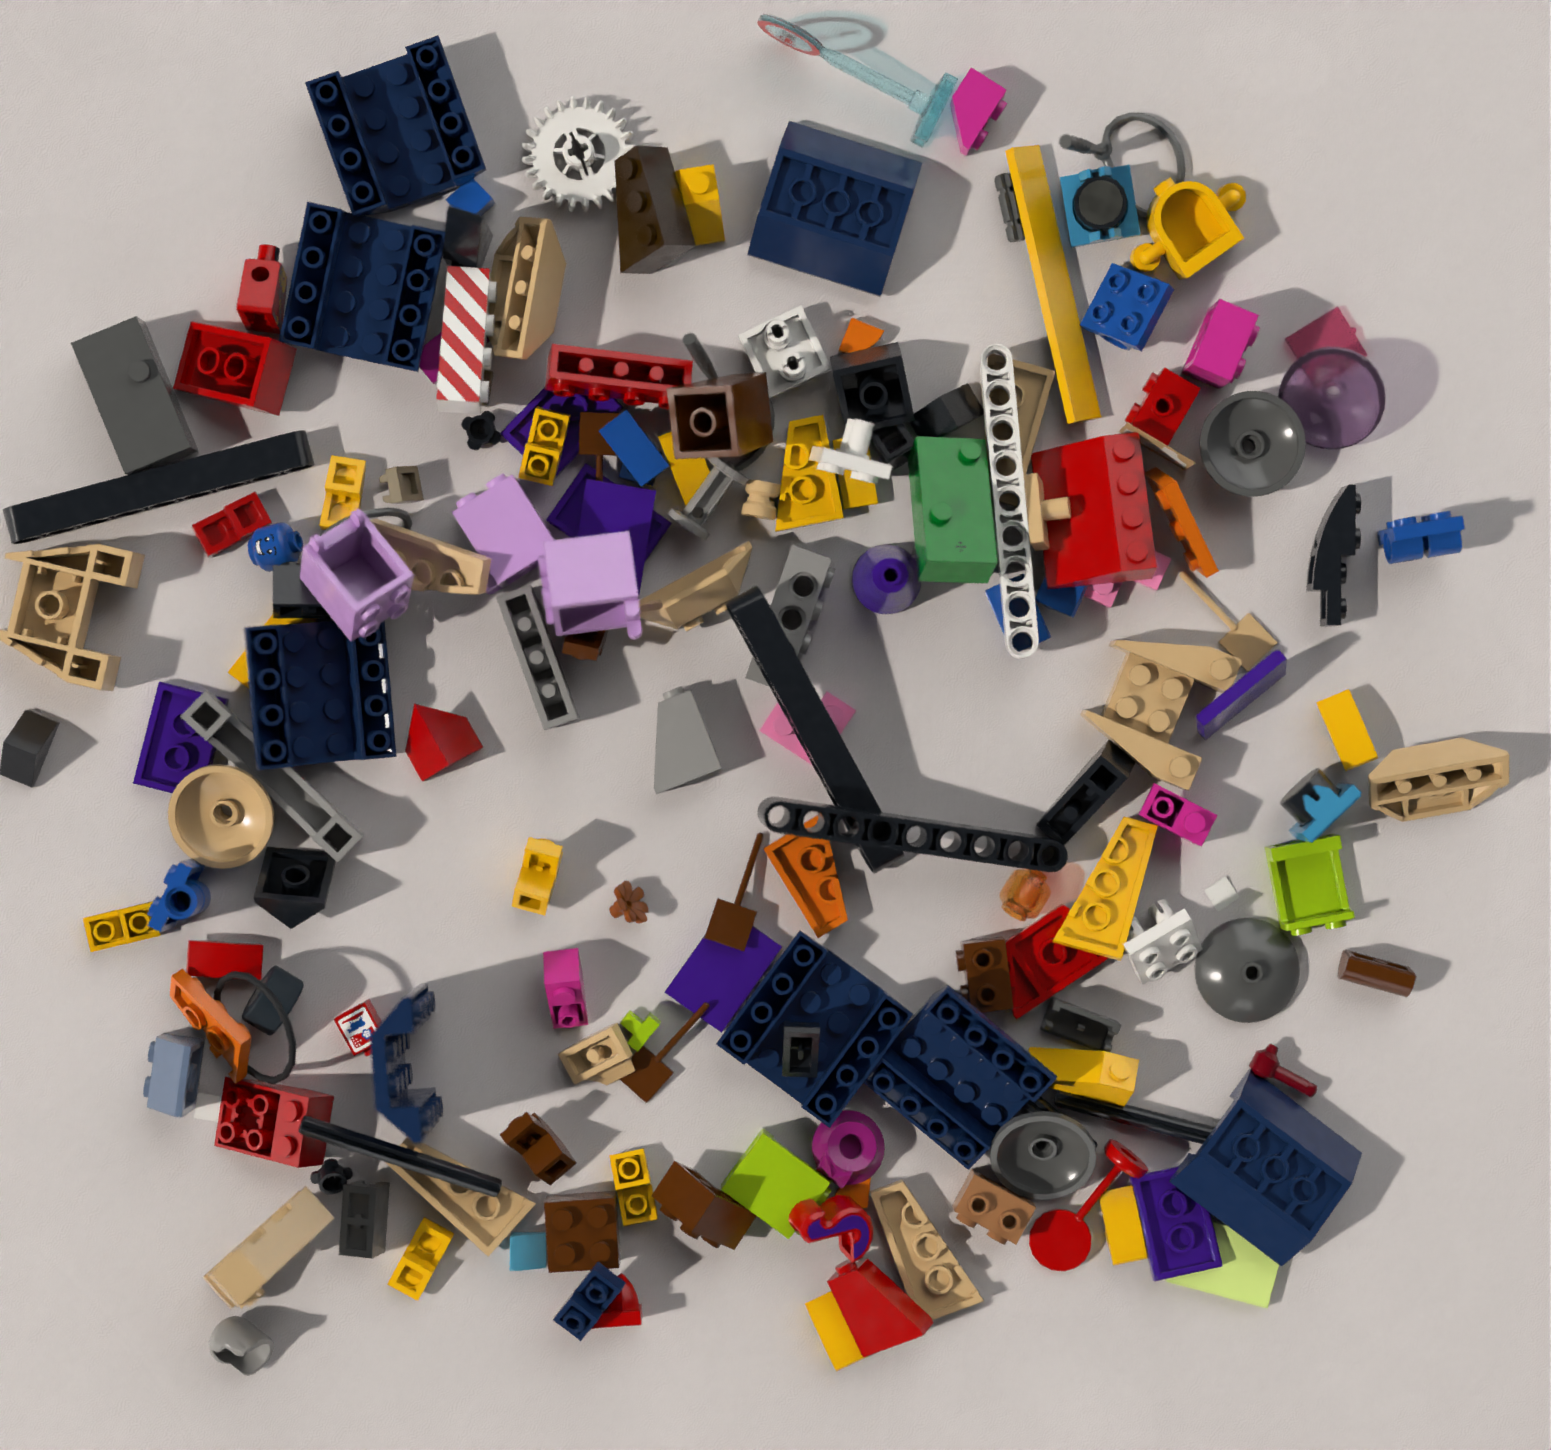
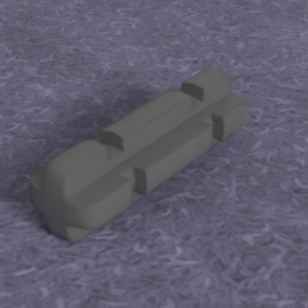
[994,173,1025,242]

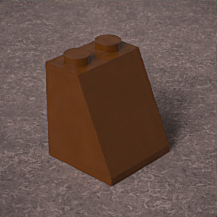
[667,372,773,459]

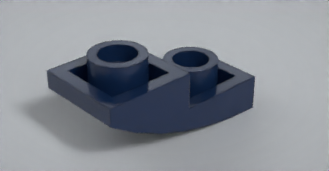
[553,1262,626,1341]

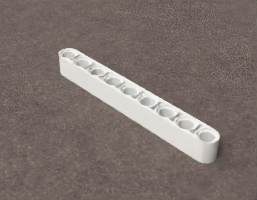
[979,344,1039,659]

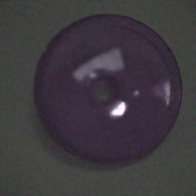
[1278,347,1386,449]

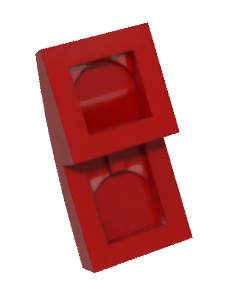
[192,492,272,558]
[186,940,264,980]

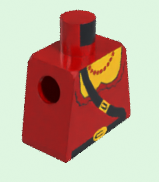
[236,244,287,334]

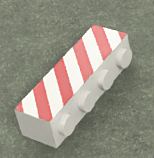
[436,266,497,414]

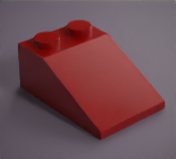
[173,321,297,416]

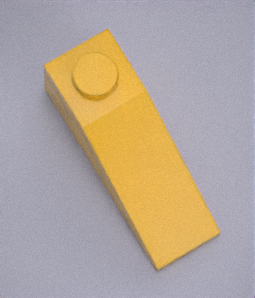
[1028,1047,1139,1107]

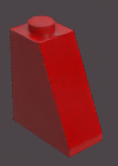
[827,1258,933,1357]

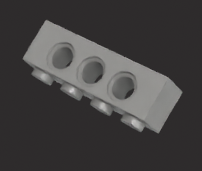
[745,545,836,686]
[496,585,580,730]

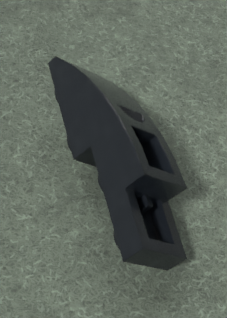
[1306,485,1361,626]

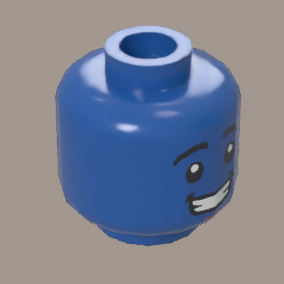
[248,522,303,572]

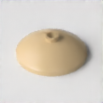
[168,764,274,869]

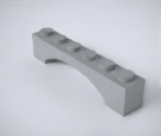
[180,690,364,862]

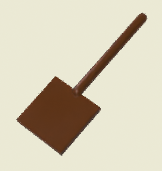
[579,412,621,482]
[704,832,764,952]
[620,1002,710,1103]

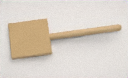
[1179,571,1278,672]

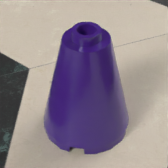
[852,545,921,614]

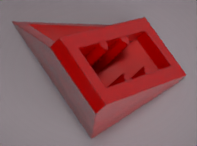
[405,703,483,782]

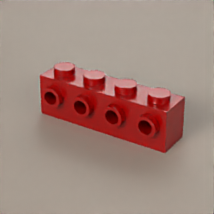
[545,343,693,409]

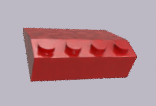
[1031,432,1157,589]

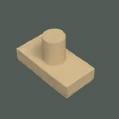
[1023,473,1071,551]

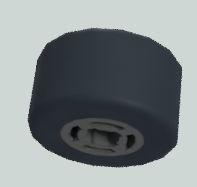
[242,966,304,1036]

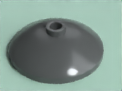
[1199,391,1306,497]
[1194,918,1300,1023]
[990,1111,1096,1200]

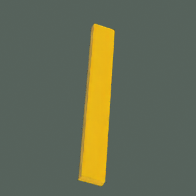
[1005,145,1101,424]

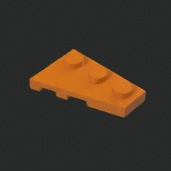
[1144,467,1219,578]
[763,815,848,938]
[170,968,252,1084]

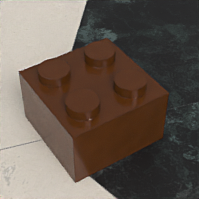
[544,1191,621,1273]

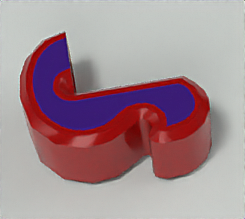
[789,1195,873,1263]

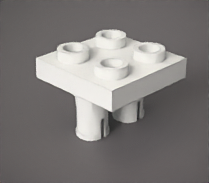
[738,305,832,399]
[809,418,892,484]
[1123,899,1202,985]

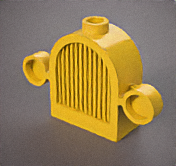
[1130,177,1246,280]

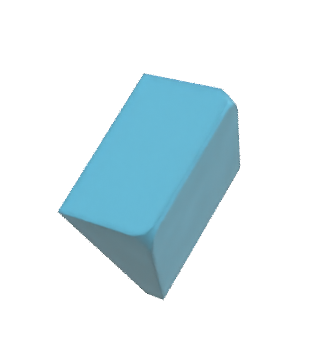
[509,1232,547,1271]

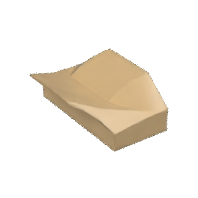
[558,1023,635,1085]

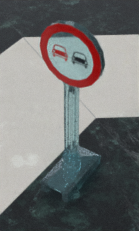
[757,14,958,147]

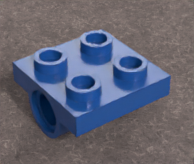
[1080,263,1174,352]
[1377,511,1465,564]
[147,859,211,932]

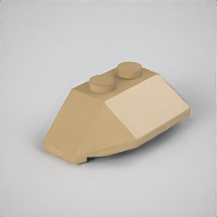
[488,217,566,360]
[639,541,752,632]
[1368,738,1509,822]

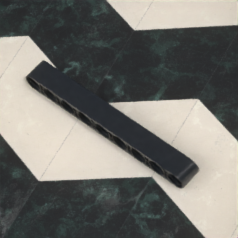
[3,430,315,544]
[725,586,905,874]
[758,797,1068,872]

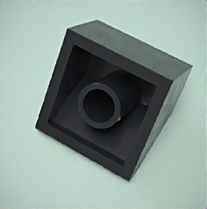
[830,342,915,430]

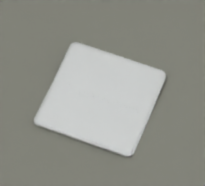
[1205,877,1239,911]
[194,1093,222,1122]

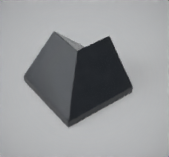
[254,847,336,929]

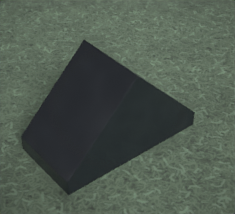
[909,383,984,437]
[0,710,60,788]
[782,1021,820,1078]

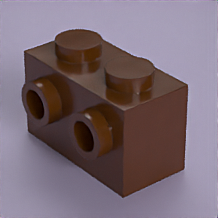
[955,936,1014,1013]

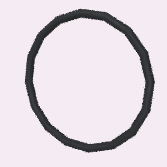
[214,971,296,1084]

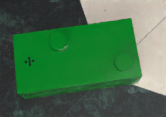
[908,436,997,584]

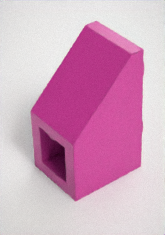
[950,67,1007,156]
[1138,783,1218,847]
[543,948,588,1029]

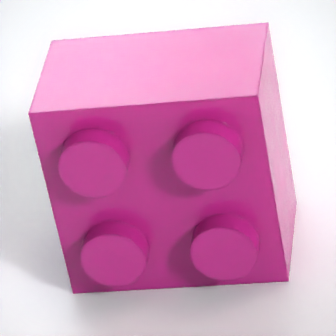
[1181,299,1260,389]

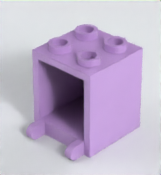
[452,473,555,595]
[300,508,414,642]
[538,531,642,640]

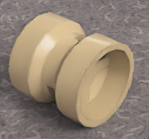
[741,479,781,520]

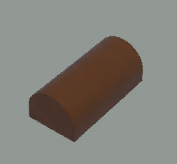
[1338,949,1417,997]

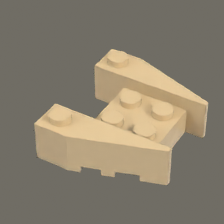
[0,544,145,691]
[1080,640,1243,791]
[202,1187,334,1309]

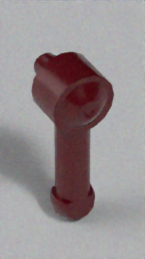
[1248,1043,1317,1097]

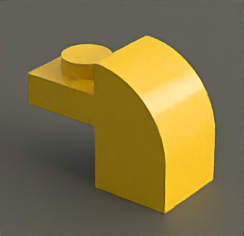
[512,837,563,916]

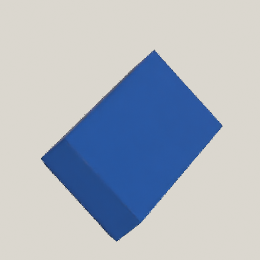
[599,409,670,488]

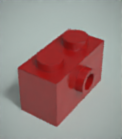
[1124,367,1201,446]

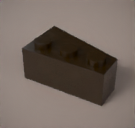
[614,145,696,274]

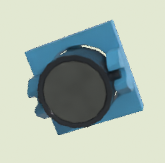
[1060,165,1141,248]
[1280,768,1362,842]

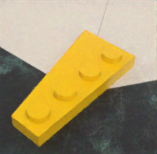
[1053,817,1158,961]

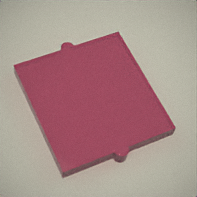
[1285,306,1367,388]

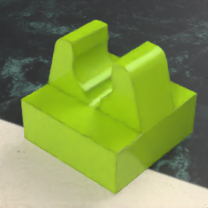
[620,1010,661,1052]

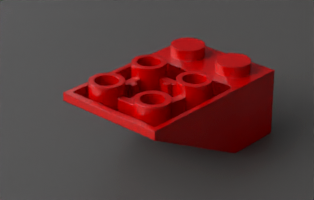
[214,1077,334,1168]

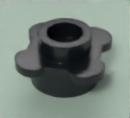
[461,411,501,450]
[310,1158,353,1194]

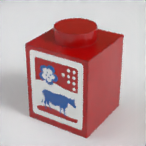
[334,999,382,1057]

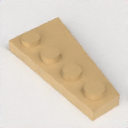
[985,354,1055,507]
[370,519,492,594]
[385,1137,536,1257]
[870,1179,984,1320]

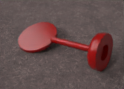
[1029,1139,1148,1271]

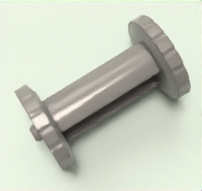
[668,457,749,540]

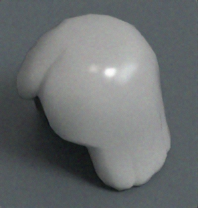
[209,1316,274,1376]

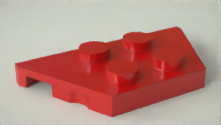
[1005,904,1109,1020]

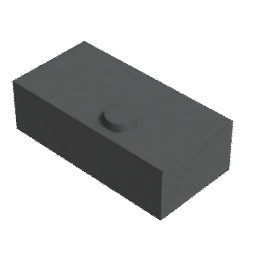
[71,316,199,475]

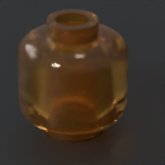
[999,869,1051,921]

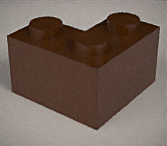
[652,1161,757,1250]

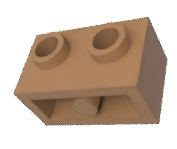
[952,1169,1036,1245]

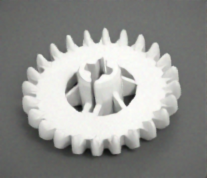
[522,96,635,212]

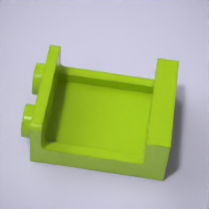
[1265,834,1355,936]
[721,1128,832,1239]

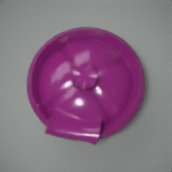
[812,1110,885,1188]

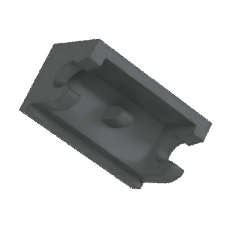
[1039,996,1121,1052]
[339,1180,390,1259]

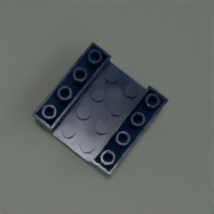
[305,35,487,217]
[747,121,922,297]
[279,201,445,372]
[244,620,397,770]
[716,930,914,1128]
[370,983,443,1143]
[863,985,1058,1170]
[1169,1068,1362,1266]

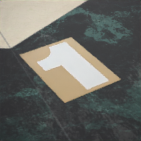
[1118,422,1196,471]

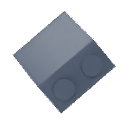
[143,1033,205,1118]

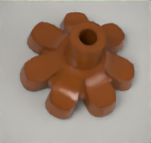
[609,880,648,924]

